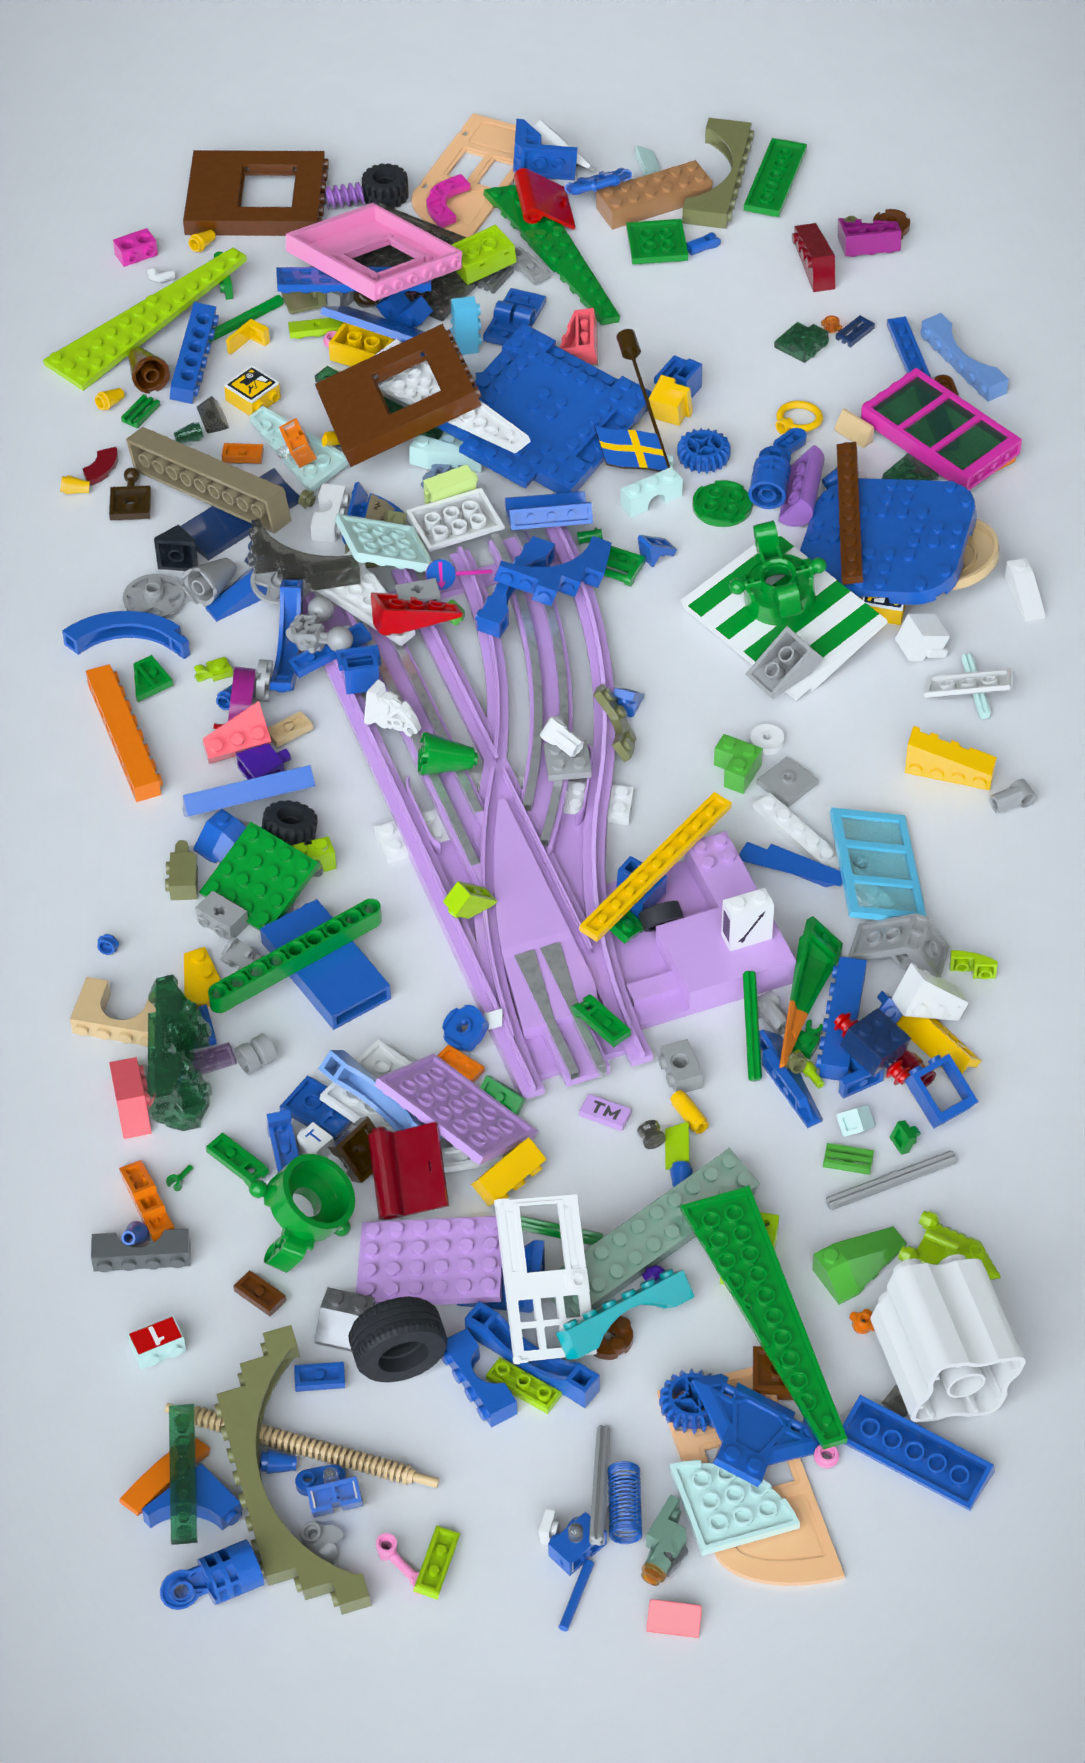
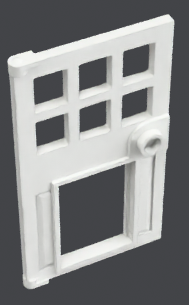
[494,1194,597,1364]

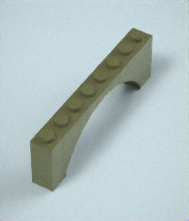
[682,118,754,229]

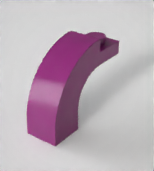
[228,666,256,721]

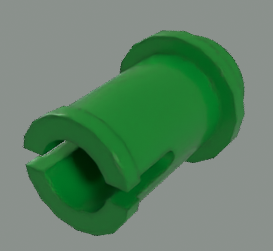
[577,527,603,545]

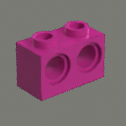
[113,228,158,267]

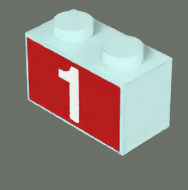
[127,1315,186,1369]

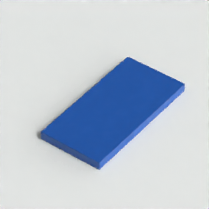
[320,306,425,342]

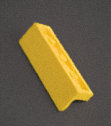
[896,1016,982,1074]

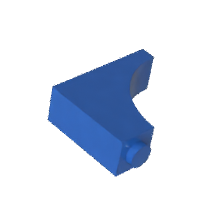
[142,1463,242,1530]

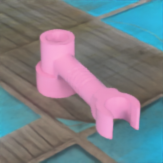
[376,1533,421,1595]

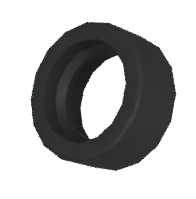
[638,900,684,932]

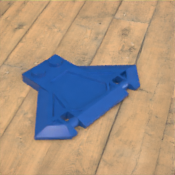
[692,1374,820,1487]

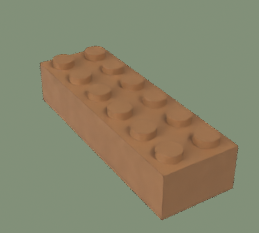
[596,160,712,230]

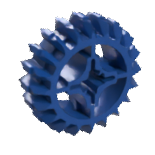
[677,428,731,474]
[659,1368,725,1435]

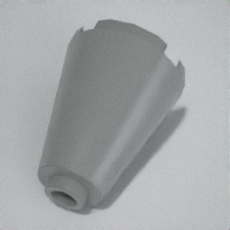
[182,558,236,606]

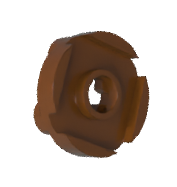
[873,209,911,240]
[594,1315,633,1360]

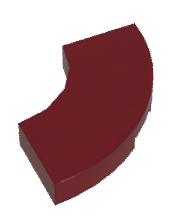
[82,447,118,486]

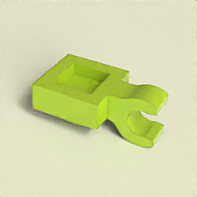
[194,657,233,682]

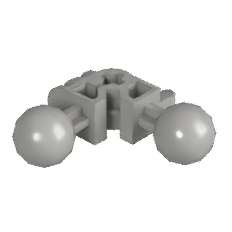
[286,596,353,653]

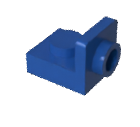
[877,990,903,1024]

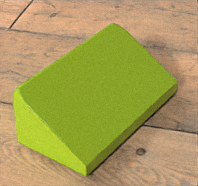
[665,1122,689,1170]

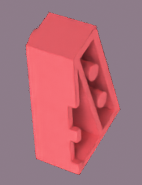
[559,308,598,364]
[203,701,271,764]
[109,1057,152,1139]

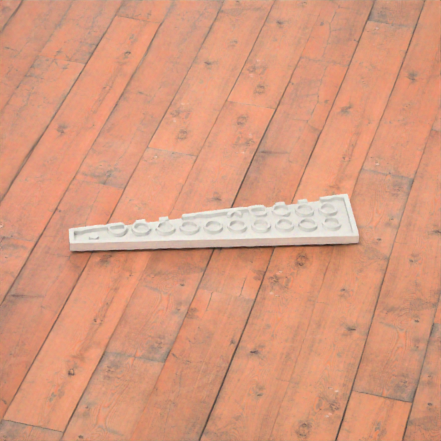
[374,339,531,453]

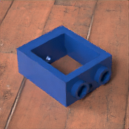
[905,1054,979,1129]

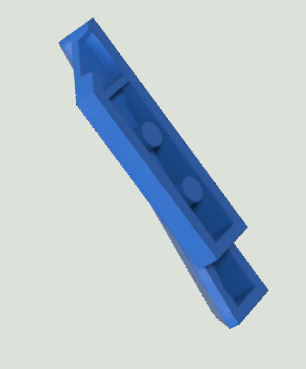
[739,842,843,887]
[759,1030,823,1128]

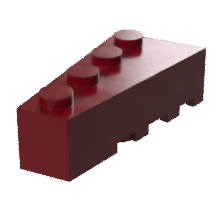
[792,223,835,292]

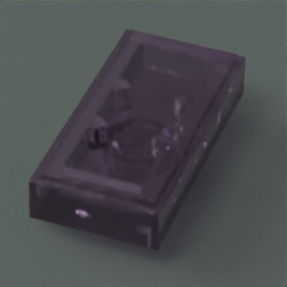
[185,1042,237,1077]

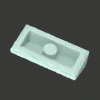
[635,146,661,176]

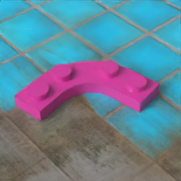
[426,174,470,228]

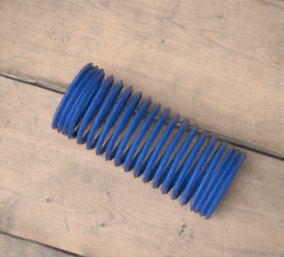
[608,1461,642,1544]

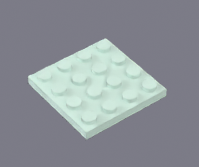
[335,513,433,573]

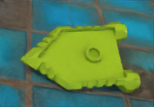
[898,1210,1001,1280]

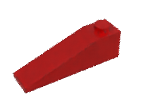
[370,592,463,636]

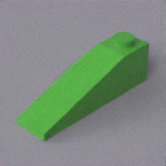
[812,1226,907,1305]

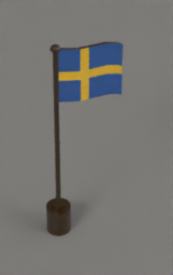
[594,329,670,472]

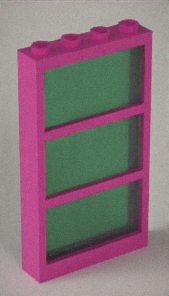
[861,368,1022,490]

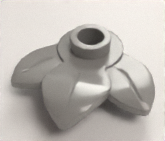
[300,1522,345,1565]

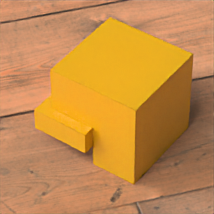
[649,375,693,426]

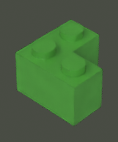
[714,734,763,794]

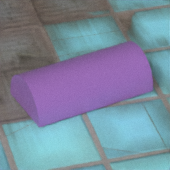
[779,445,825,527]

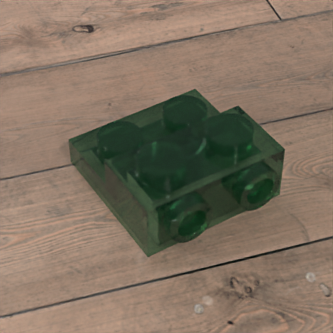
[774,322,829,363]

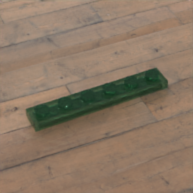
[169,1404,198,1545]

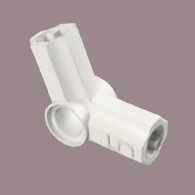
[539,715,584,757]

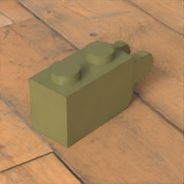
[165,840,198,901]

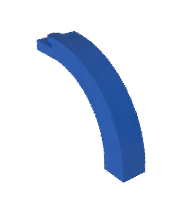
[270,579,303,693]
[62,611,190,659]

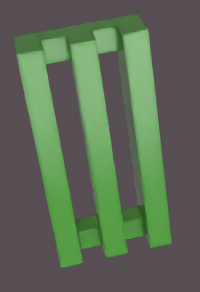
[823,1143,874,1175]

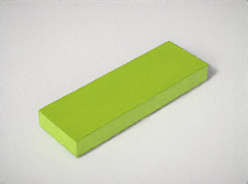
[413,1525,460,1600]

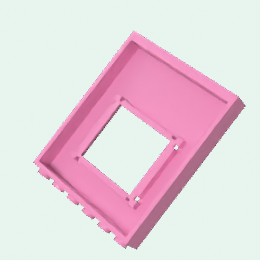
[286,203,462,301]

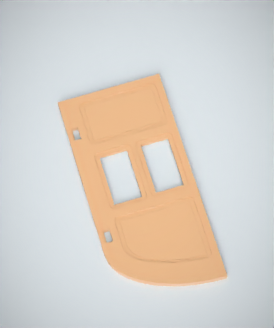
[411,113,516,240]
[657,1367,845,1586]

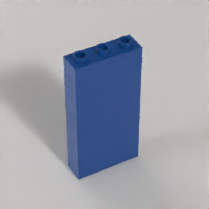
[260,899,391,1030]

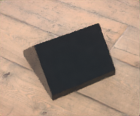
[154,524,198,571]

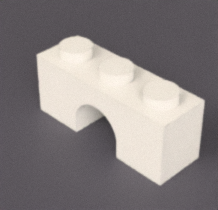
[310,484,349,542]

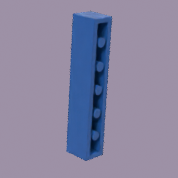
[816,956,867,1081]

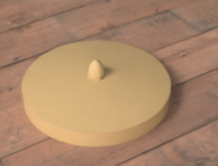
[952,519,1000,590]

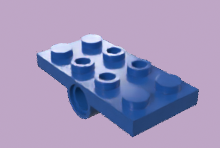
[483,288,546,346]

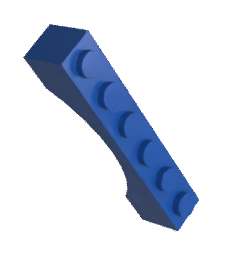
[475,536,555,638]
[464,1301,600,1408]

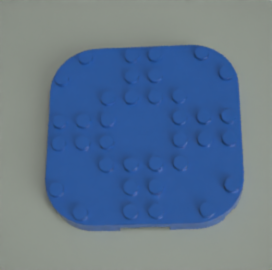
[800,478,977,605]

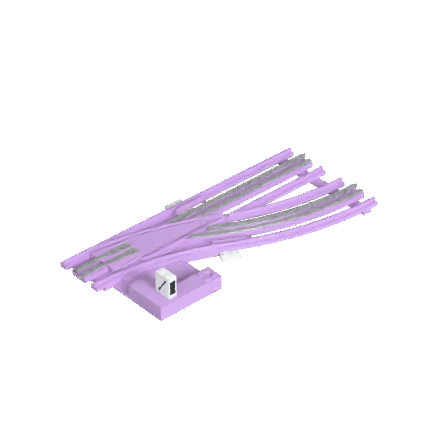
[303,526,796,1100]

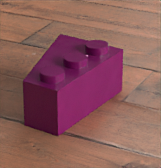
[838,218,901,257]

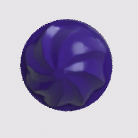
[641,1265,665,1281]

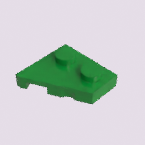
[133,655,173,702]

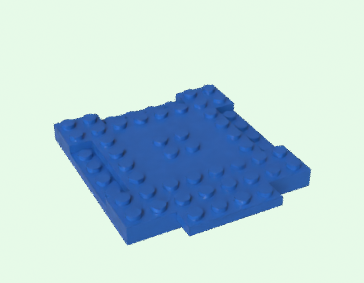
[437,323,652,493]

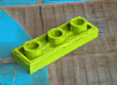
[288,318,343,339]
[486,1357,562,1414]

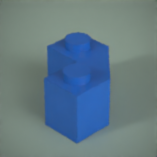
[376,292,433,328]

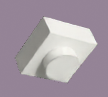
[539,1509,560,1545]

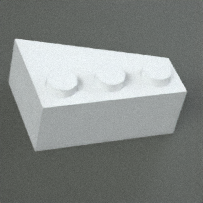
[892,963,968,1021]

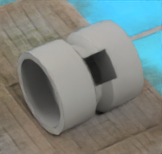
[234,1033,277,1075]

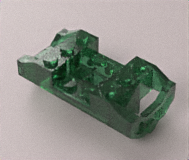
[147,974,212,1131]

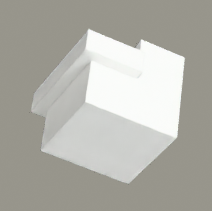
[895,614,950,661]

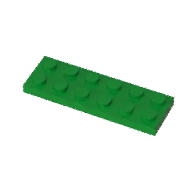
[743,138,807,217]

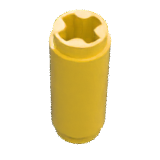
[670,1090,709,1134]

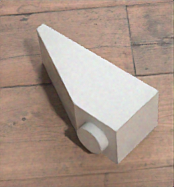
[1004,558,1045,622]

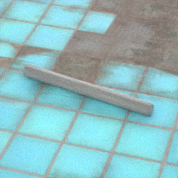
[826,1151,957,1210]
[589,1425,610,1546]

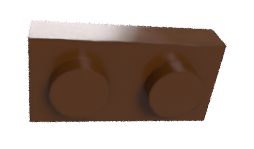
[233,1270,286,1317]

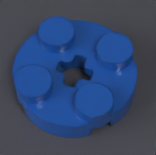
[442,1005,489,1052]

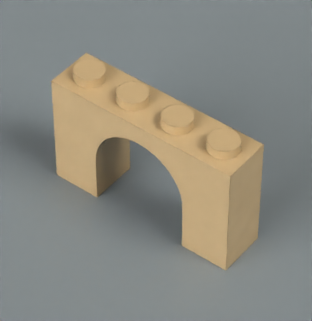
[70,977,176,1048]

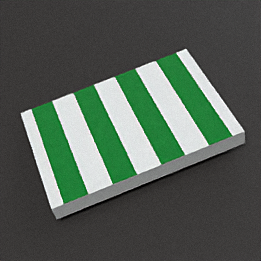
[681,534,888,701]

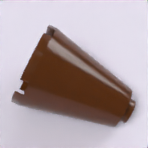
[128,347,170,393]

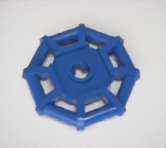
[565,168,632,195]

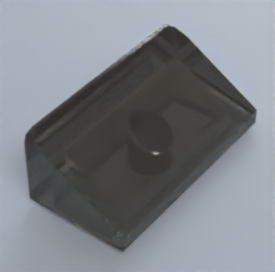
[197,396,229,433]

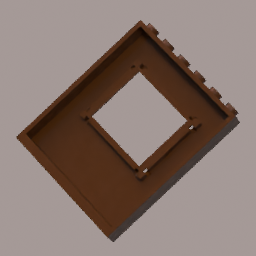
[183,150,329,236]
[315,323,482,467]

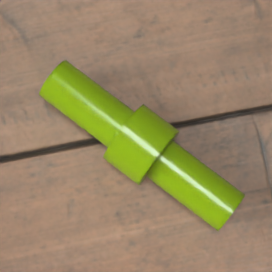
[793,1050,825,1089]

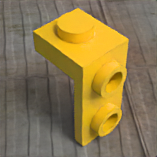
[226,319,270,355]

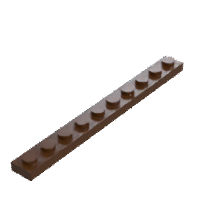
[836,441,863,585]

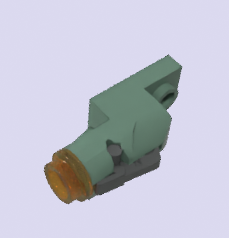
[641,1494,688,1586]

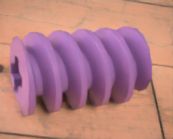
[325,182,365,210]

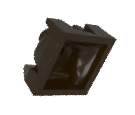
[327,1116,376,1183]

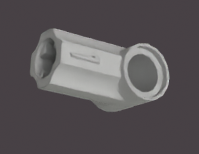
[990,779,1037,813]
[757,990,787,1035]

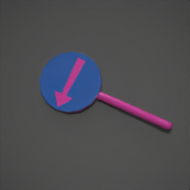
[425,559,493,590]

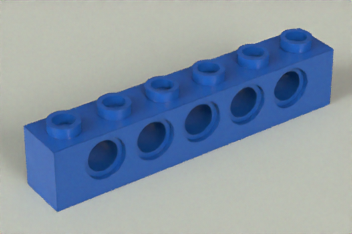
[169,302,219,404]

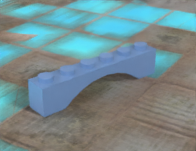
[920,313,1009,402]
[318,1050,442,1140]

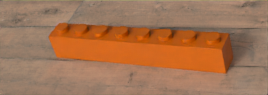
[86,664,163,802]

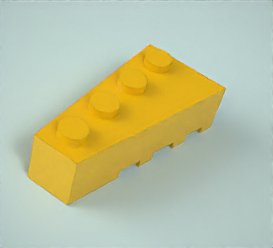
[905,725,997,790]

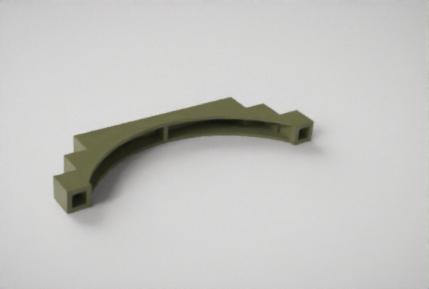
[214,1325,372,1615]

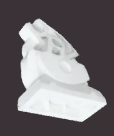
[364,680,422,737]

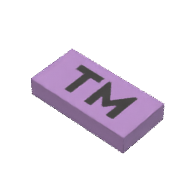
[579,1094,632,1131]

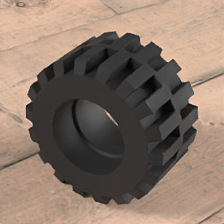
[362,163,409,210]
[261,800,318,846]

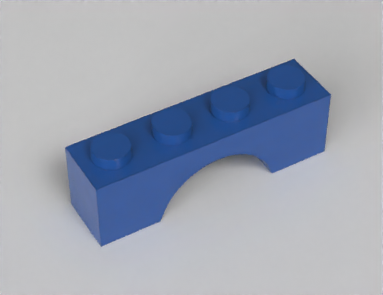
[441,1328,517,1428]

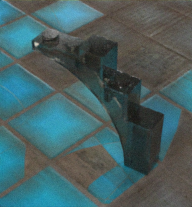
[247,519,361,591]

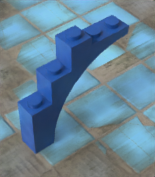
[494,536,612,606]

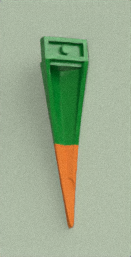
[780,916,843,1068]

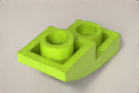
[949,950,998,979]

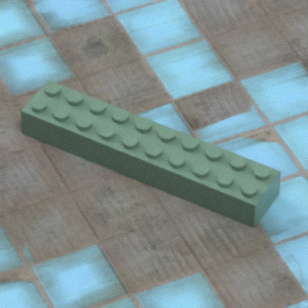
[550,1148,760,1318]

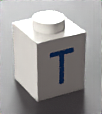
[296,1122,334,1158]

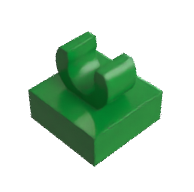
[889,1120,921,1155]

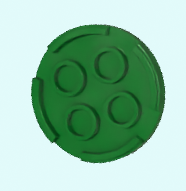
[692,480,753,527]

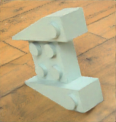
[409,427,482,472]

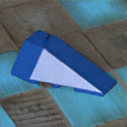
[206,564,271,622]
[193,809,246,864]

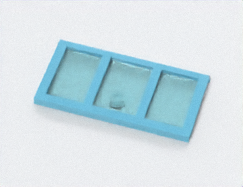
[829,807,927,920]

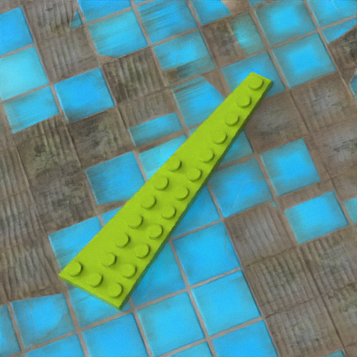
[43,247,247,391]

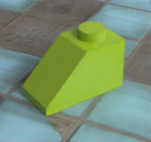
[443,881,497,919]

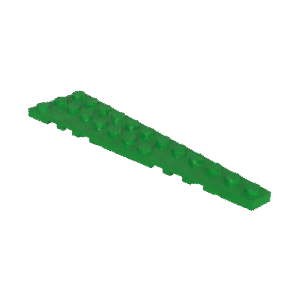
[483,185,620,325]

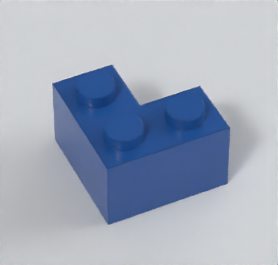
[616,856,667,920]

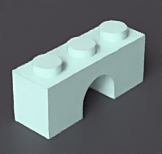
[620,467,683,518]

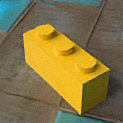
[471,1137,546,1207]

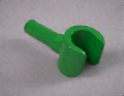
[166,1165,193,1191]

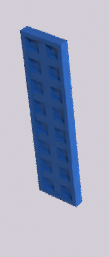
[276,267,431,293]

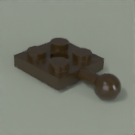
[109,467,151,521]

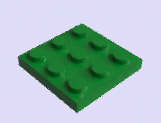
[626,219,688,265]

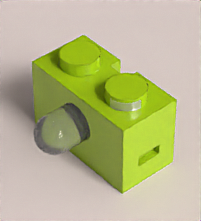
[292,836,337,877]

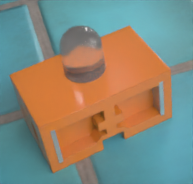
[277,418,317,468]

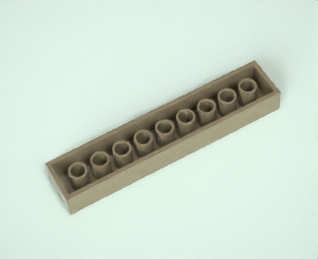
[126,427,292,534]

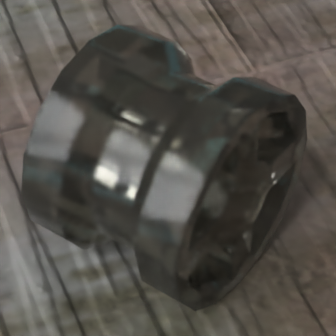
[637,1120,666,1149]

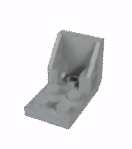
[848,913,950,978]

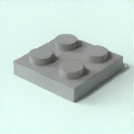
[544,740,592,781]

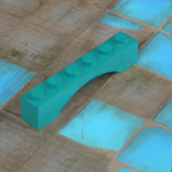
[556,1269,695,1360]

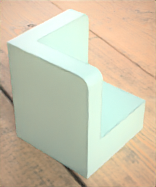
[836,1104,875,1137]

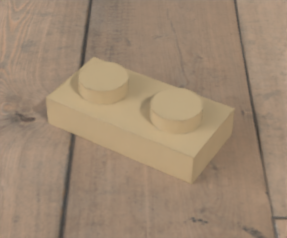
[267,711,313,748]

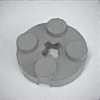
[255,659,273,702]

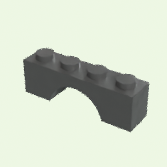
[91,1229,191,1272]

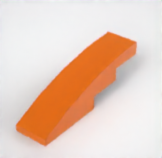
[119,1160,175,1242]
[119,1435,210,1516]

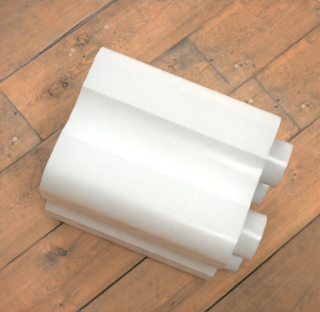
[870,1254,1026,1423]

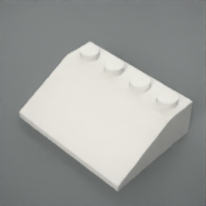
[406,488,505,552]

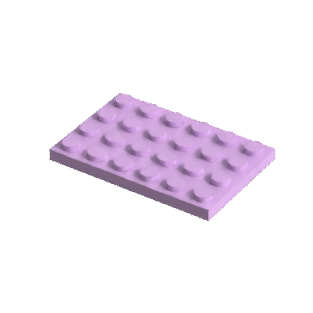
[375,1054,538,1165]
[356,1216,503,1305]

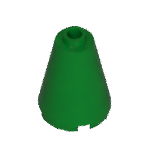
[417,732,478,776]

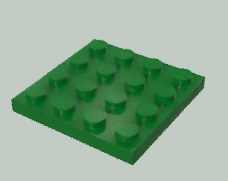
[199,822,321,931]

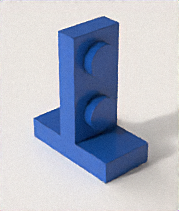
[266,1109,299,1172]

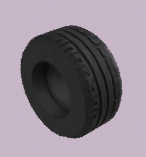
[348,1296,448,1383]

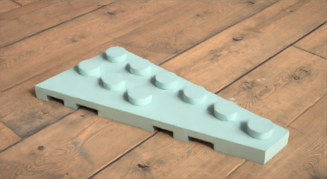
[250,406,349,491]

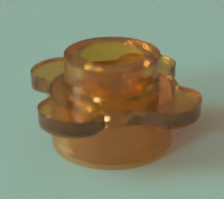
[821,315,842,333]

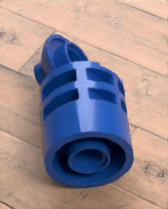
[748,446,791,509]
[160,1539,264,1610]

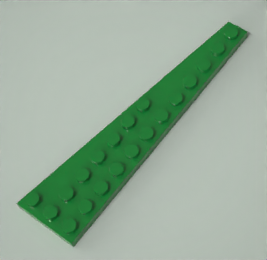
[680,1186,848,1450]

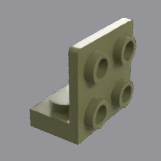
[281,266,326,314]

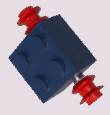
[834,1008,911,1085]

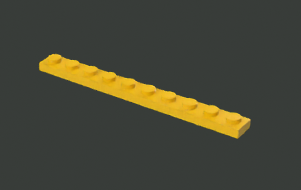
[579,792,732,942]

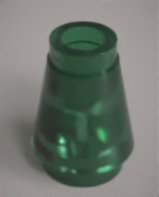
[173,422,204,443]

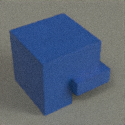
[654,355,702,399]
[336,645,381,695]

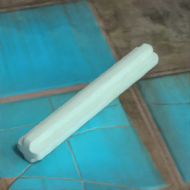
[961,653,991,720]

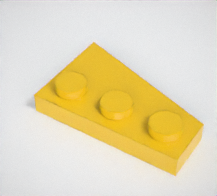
[184,946,220,1009]

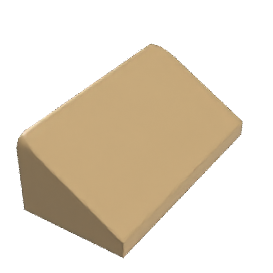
[834,408,874,448]

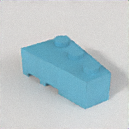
[450,296,482,355]

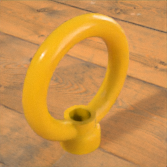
[775,401,823,435]

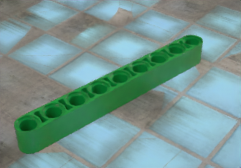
[208,898,382,1013]

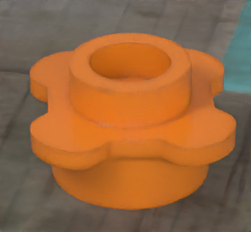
[849,1309,875,1334]

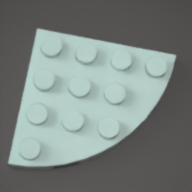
[669,1460,800,1556]

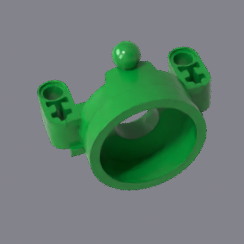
[729,520,827,626]
[249,1154,355,1273]

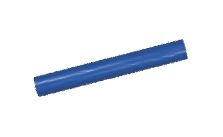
[558,1559,594,1632]

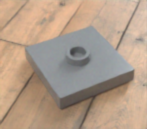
[757,756,818,807]

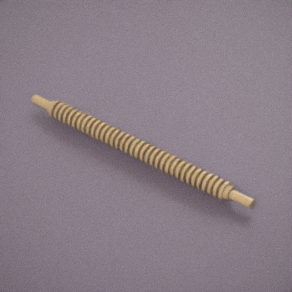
[165,1403,440,1488]

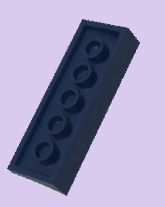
[181,468,300,561]

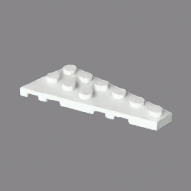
[310,551,415,646]

